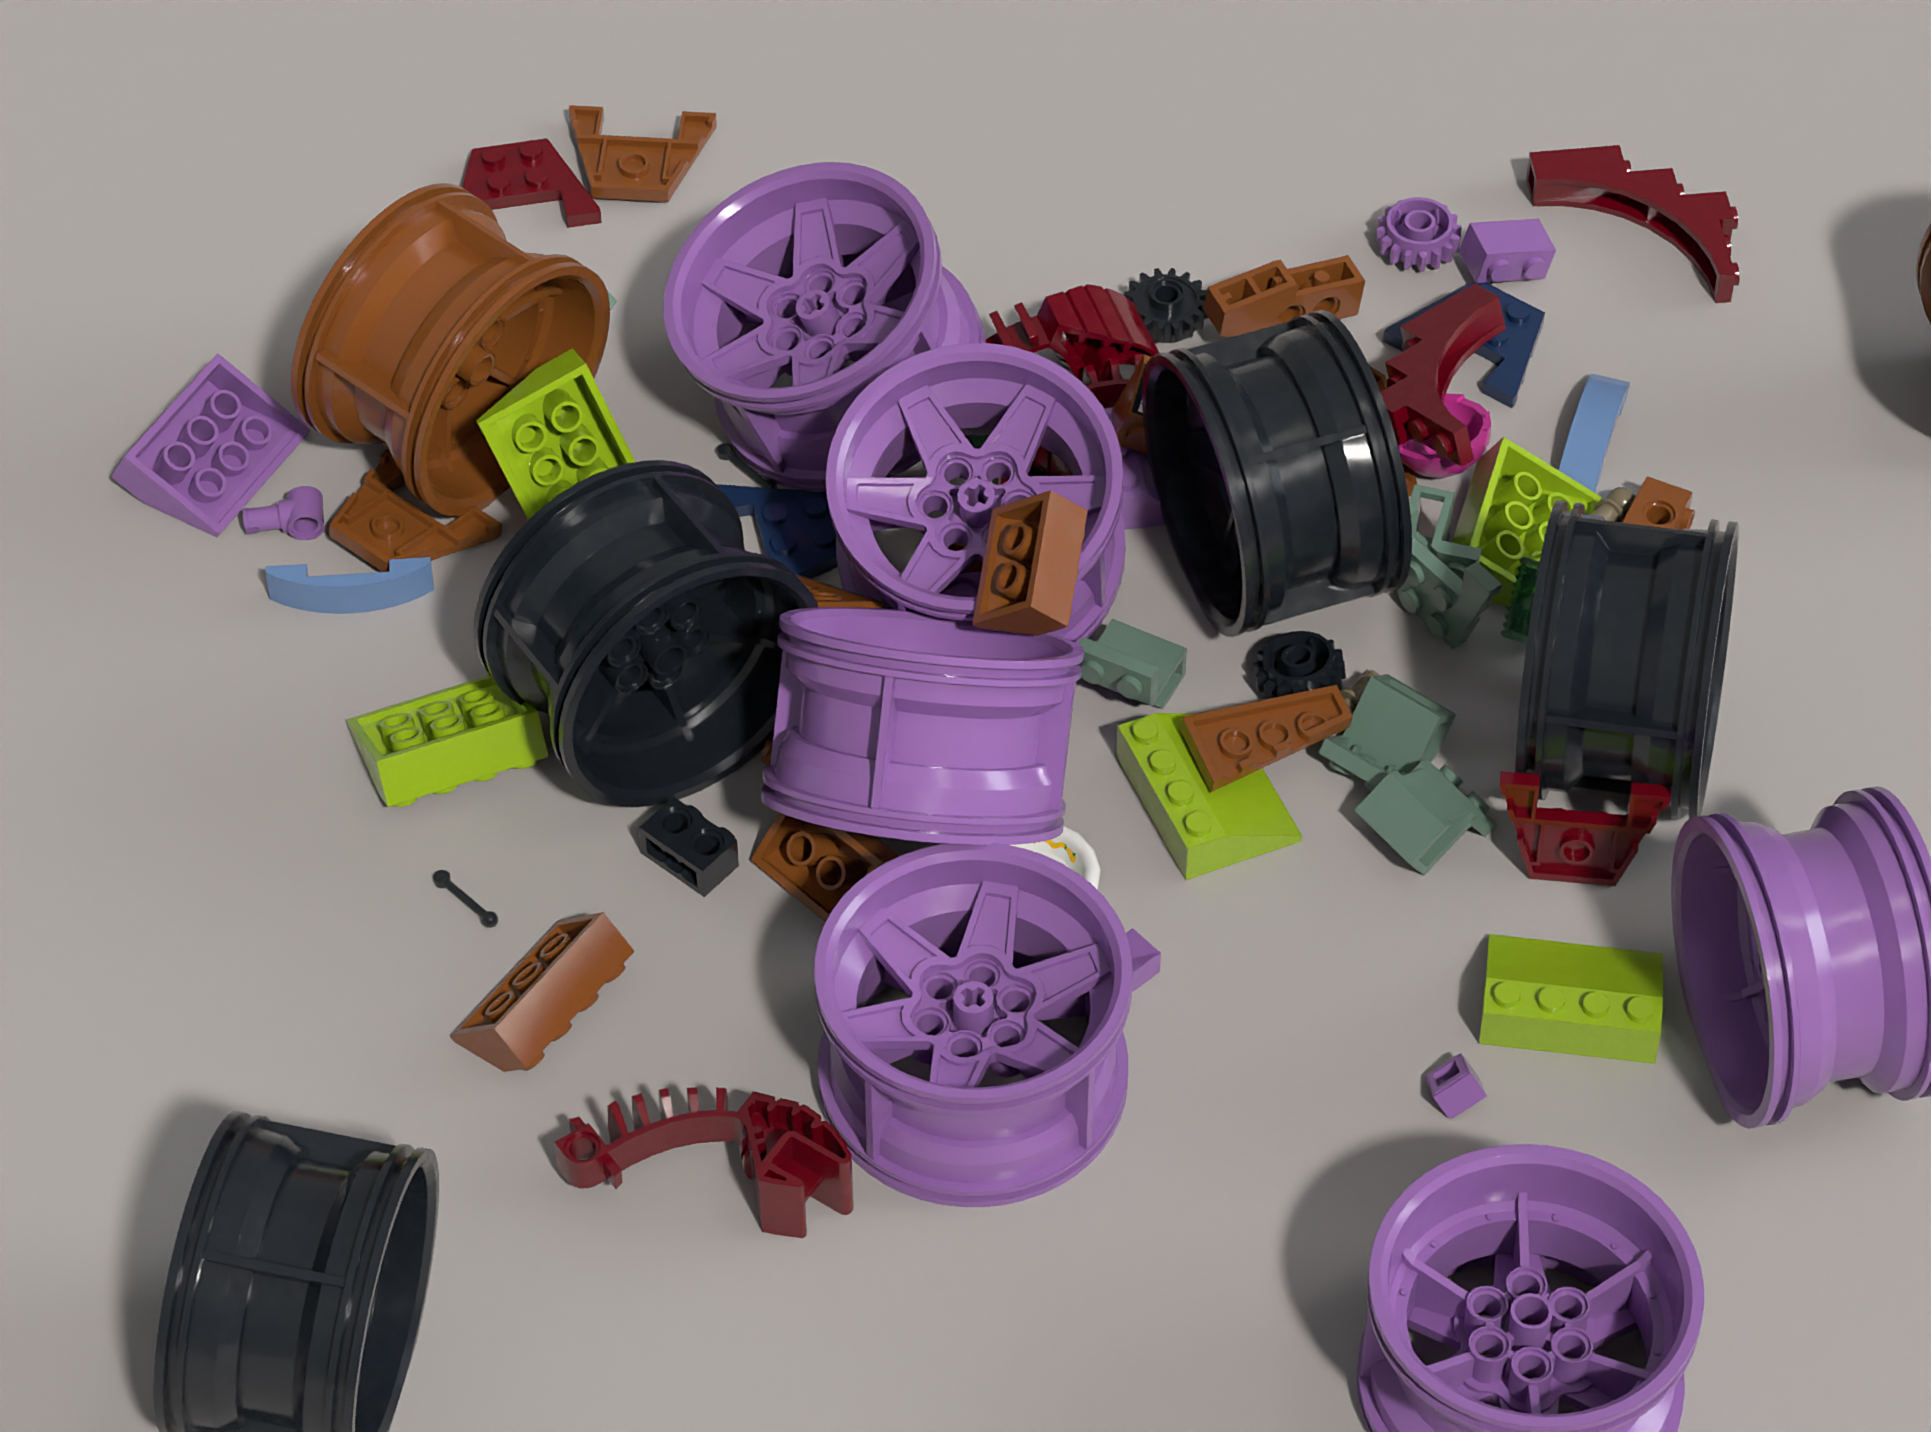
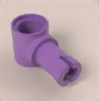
[242,486,324,540]

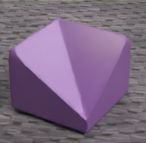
[1126,928,1161,992]
[1425,1053,1487,1119]

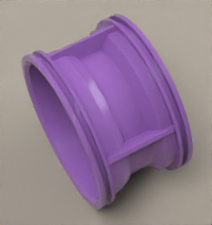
[663,162,986,492]
[826,343,1126,644]
[760,607,1084,845]
[814,843,1133,1207]
[1356,1144,1704,1432]

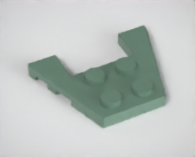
[1397,501,1502,649]

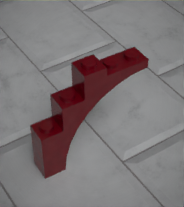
[1526,145,1740,303]
[1381,283,1506,467]

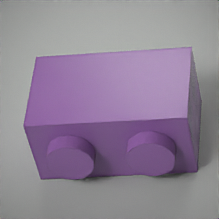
[1459,219,1556,283]

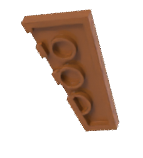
[1180,685,1353,792]

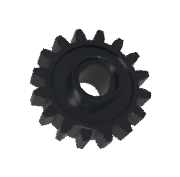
[1124,268,1208,343]
[1253,631,1346,699]

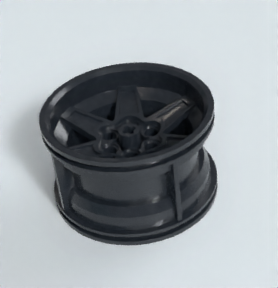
[1142,310,1412,637]
[474,460,819,807]
[1515,500,1739,819]
[153,1111,439,1432]

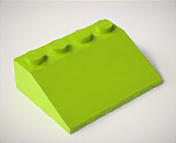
[476,348,636,520]
[1452,436,1603,611]
[346,675,549,807]
[1116,713,1302,880]
[1479,934,1663,1064]

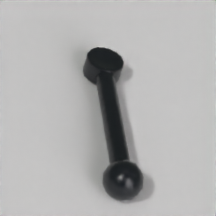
[717,443,777,488]
[433,870,499,928]

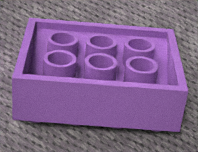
[111,353,311,537]

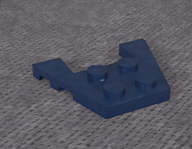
[1383,281,1545,408]
[716,484,838,579]

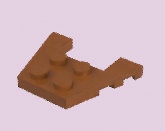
[569,105,717,202]
[329,449,502,572]

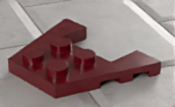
[462,138,602,228]
[1499,771,1671,886]

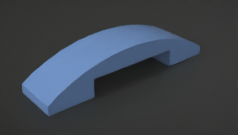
[1559,374,1630,493]
[265,557,434,614]

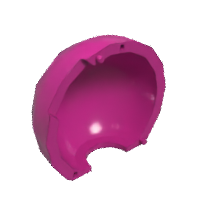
[1397,393,1491,479]

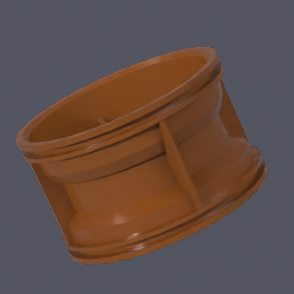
[291,183,610,516]

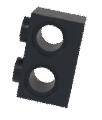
[639,797,739,897]

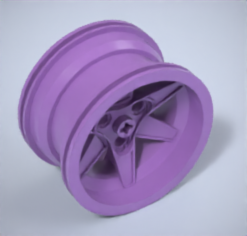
[1671,786,1931,1129]

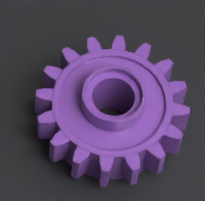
[1376,197,1462,272]

